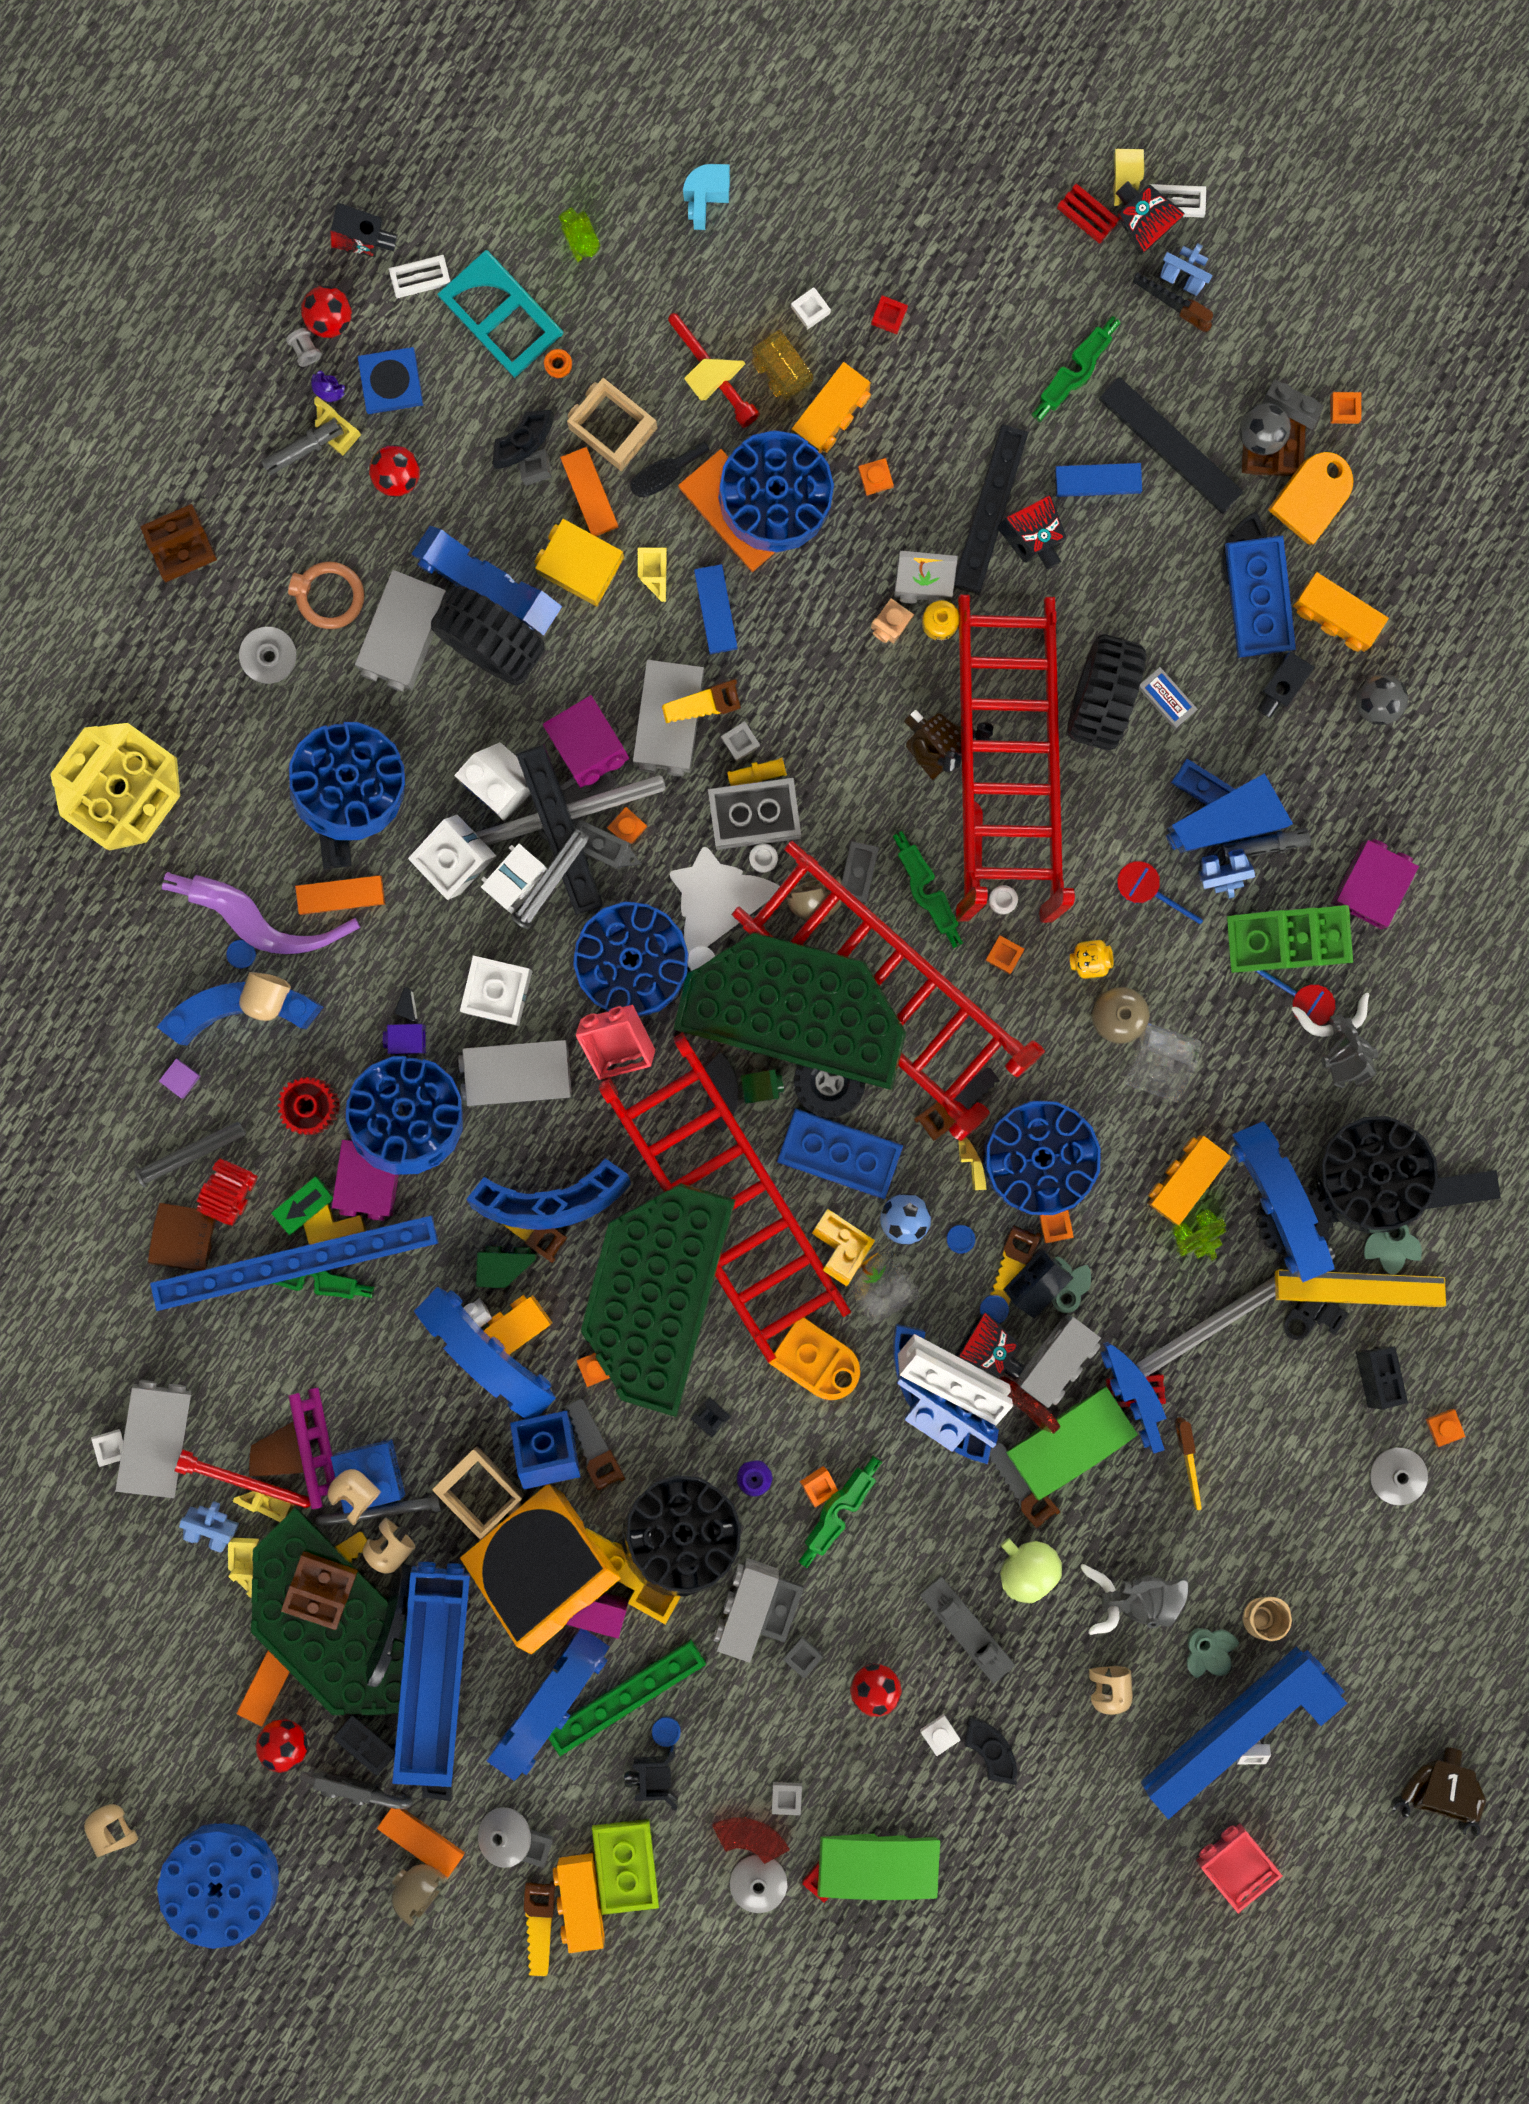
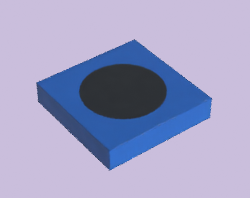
[358,347,423,414]

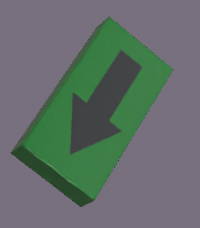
[271,1176,333,1235]

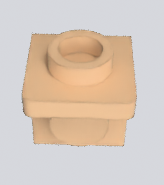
[871,599,914,644]

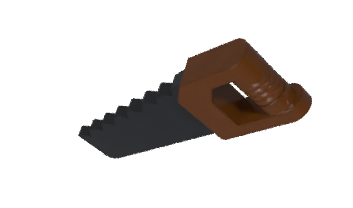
[1133,272,1213,332]
[914,1068,1000,1141]

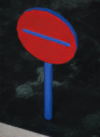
[1117,861,1203,924]
[1255,971,1335,1026]

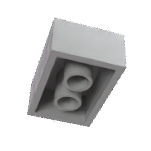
[708,778,801,850]
[1015,1313,1101,1408]
[713,1558,779,1663]

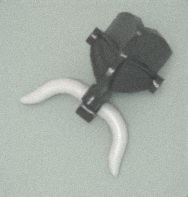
[1291,993,1378,1088]
[1081,1564,1188,1635]

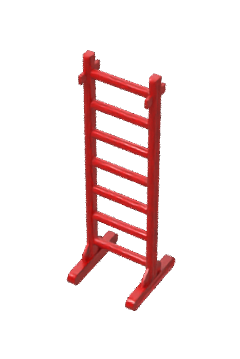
[956,594,1075,923]
[731,841,1045,1141]
[598,1032,852,1363]

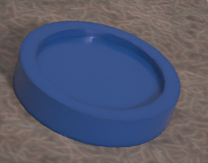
[226,940,256,969]
[946,1225,975,1254]
[980,1295,1009,1324]
[652,1717,681,1747]

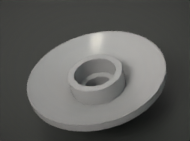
[239,627,296,684]
[1370,1448,1428,1505]
[478,1807,531,1868]
[730,1854,787,1913]

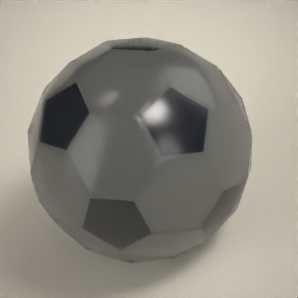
[1239,402,1291,455]
[1356,674,1408,725]

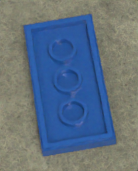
[1225,535,1296,658]
[777,1108,903,1199]

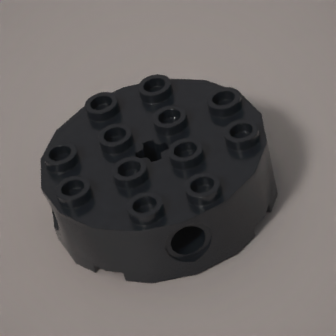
[1315,1116,1438,1233]
[622,1475,741,1597]

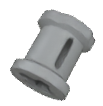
[286,328,322,367]

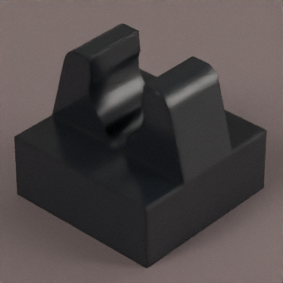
[691,1397,731,1438]

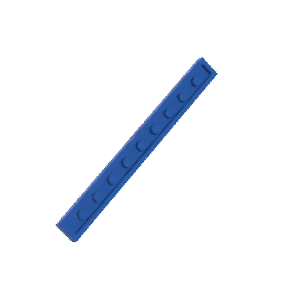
[150,1216,439,1311]

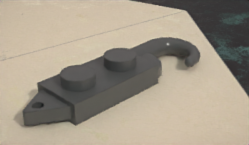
[538,818,641,870]
[300,1771,413,1809]

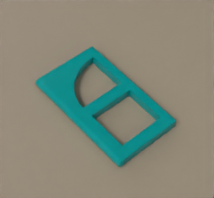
[438,250,564,378]

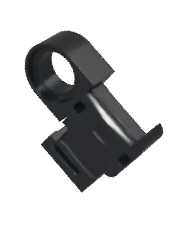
[1283,1301,1349,1340]

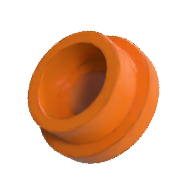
[544,349,572,378]

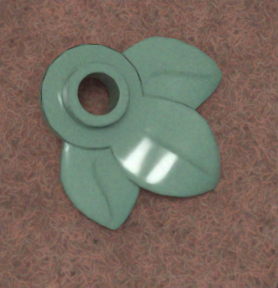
[1364,1224,1422,1275]
[1051,1256,1091,1313]
[1186,1628,1239,1678]

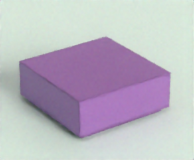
[159,1058,201,1099]

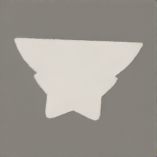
[670,847,780,953]

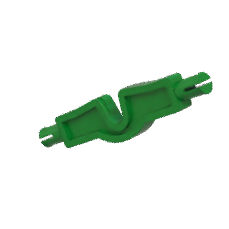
[1031,316,1121,422]
[892,831,964,949]
[272,1270,375,1299]
[798,1455,883,1568]

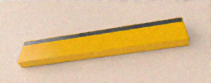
[1275,1270,1446,1307]

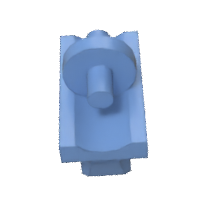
[1160,243,1213,296]
[1198,849,1255,899]
[179,1501,239,1552]

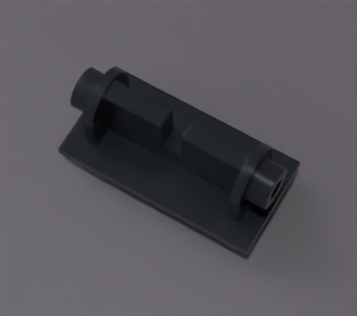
[319,834,352,870]

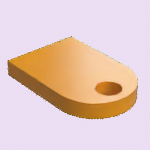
[1268,452,1353,545]
[769,1317,860,1400]

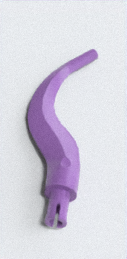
[162,872,361,954]

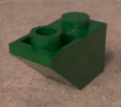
[741,1069,784,1104]
[476,1246,538,1288]

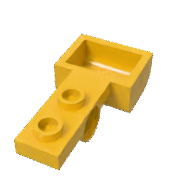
[586,1528,681,1625]

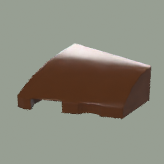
[249,1415,309,1477]

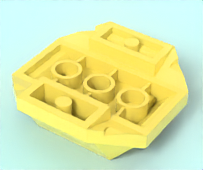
[50,723,180,850]

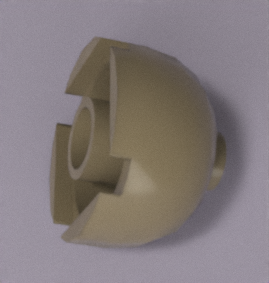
[786,874,842,924]
[1091,987,1150,1044]
[391,1864,448,1926]

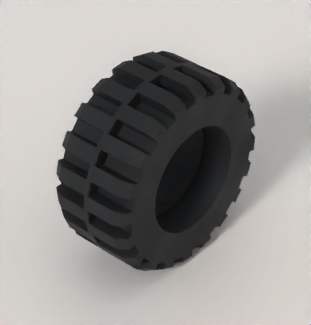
[431,585,544,686]
[1067,634,1146,751]

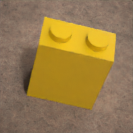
[534,519,624,607]

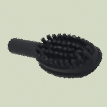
[630,441,710,498]

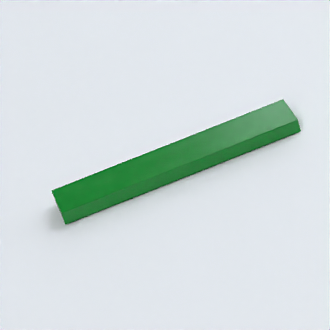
[548,1639,706,1757]

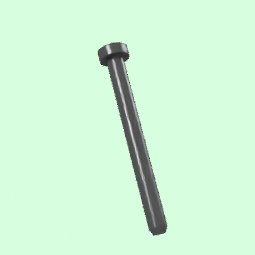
[316,1492,443,1527]

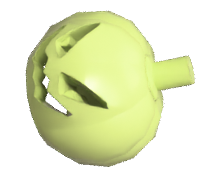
[1000,1538,1062,1603]

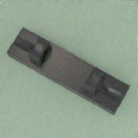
[919,1575,1016,1684]

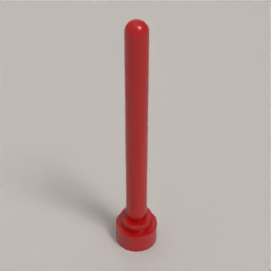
[668,313,760,428]
[174,1449,311,1508]

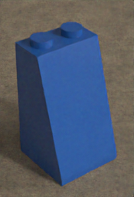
[1165,773,1293,853]

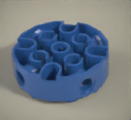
[718,430,834,552]
[289,722,405,840]
[573,902,689,1018]
[346,1056,463,1175]
[983,1101,1101,1215]
[157,1823,279,1949]

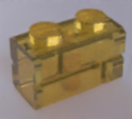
[751,329,813,401]

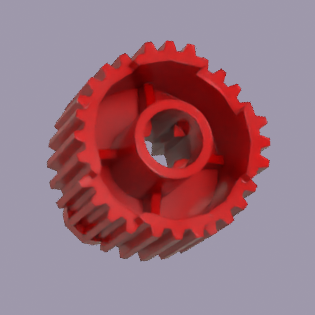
[277,1077,340,1135]
[197,1158,258,1226]

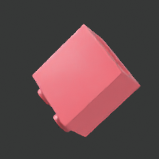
[576,1005,655,1080]
[1196,1823,1282,1913]

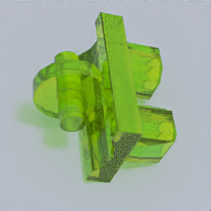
[558,207,600,262]
[1173,1209,1226,1260]

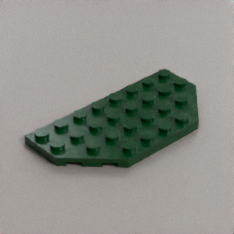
[673,933,906,1090]
[581,1183,736,1417]
[251,1507,407,1715]

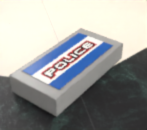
[1139,667,1198,729]

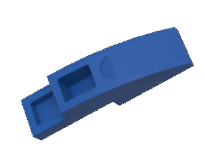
[1101,1342,1167,1453]

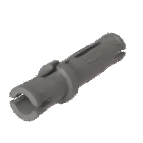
[261,417,344,476]
[1222,828,1311,862]

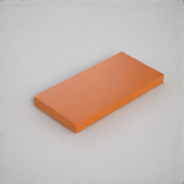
[678,449,776,572]

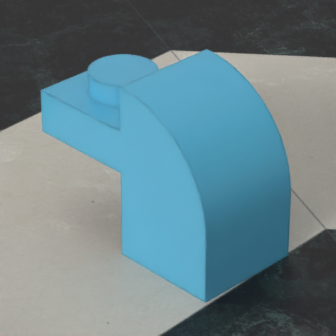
[683,164,730,230]

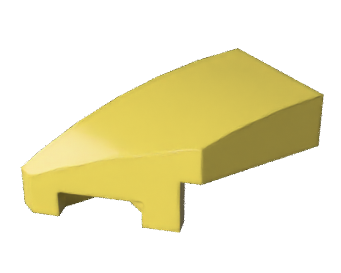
[1113,149,1144,206]
[684,359,745,401]
[638,548,667,602]
[958,1137,987,1190]
[233,1491,294,1522]
[228,1538,259,1598]

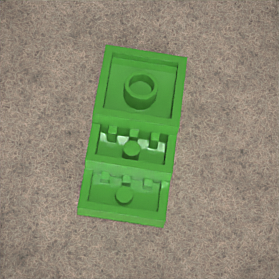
[1227,905,1353,973]
[1006,1387,1138,1500]
[818,1834,940,1900]

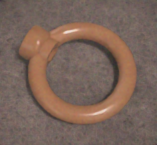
[288,562,364,629]

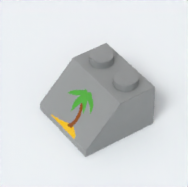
[894,551,958,604]

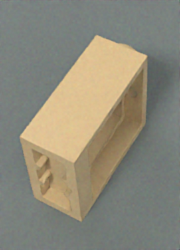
[567,378,657,472]
[432,1446,524,1540]

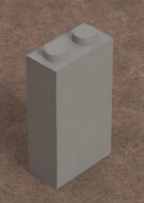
[355,570,448,692]
[633,660,704,776]
[458,1040,572,1106]
[115,1380,191,1498]

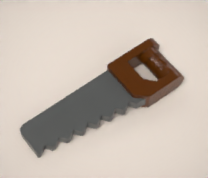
[565,1399,626,1491]
[989,1443,1060,1529]

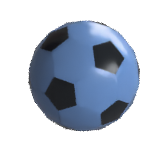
[880,1193,931,1245]

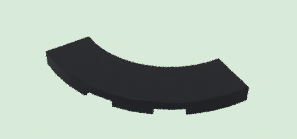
[367,1563,412,1688]

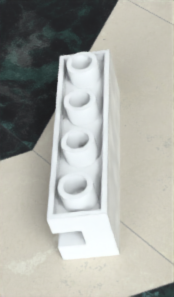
[898,1334,1013,1425]

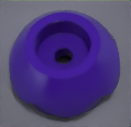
[311,370,345,402]
[736,1460,773,1497]

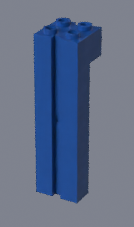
[392,1562,470,1787]
[1141,1646,1347,1820]

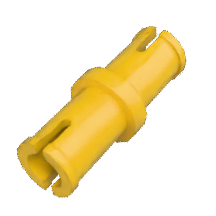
[727,758,787,786]

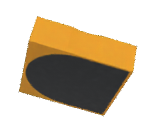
[460,1484,621,1655]

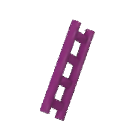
[288,1387,335,1509]

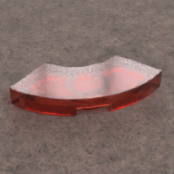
[999,1376,1060,1434]
[712,1817,790,1864]

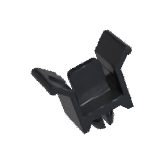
[624,1745,678,1810]

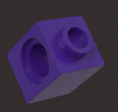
[383,1024,426,1055]

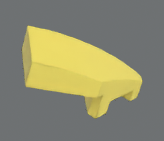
[314,396,361,456]

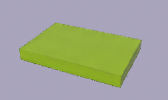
[592,1819,659,1915]

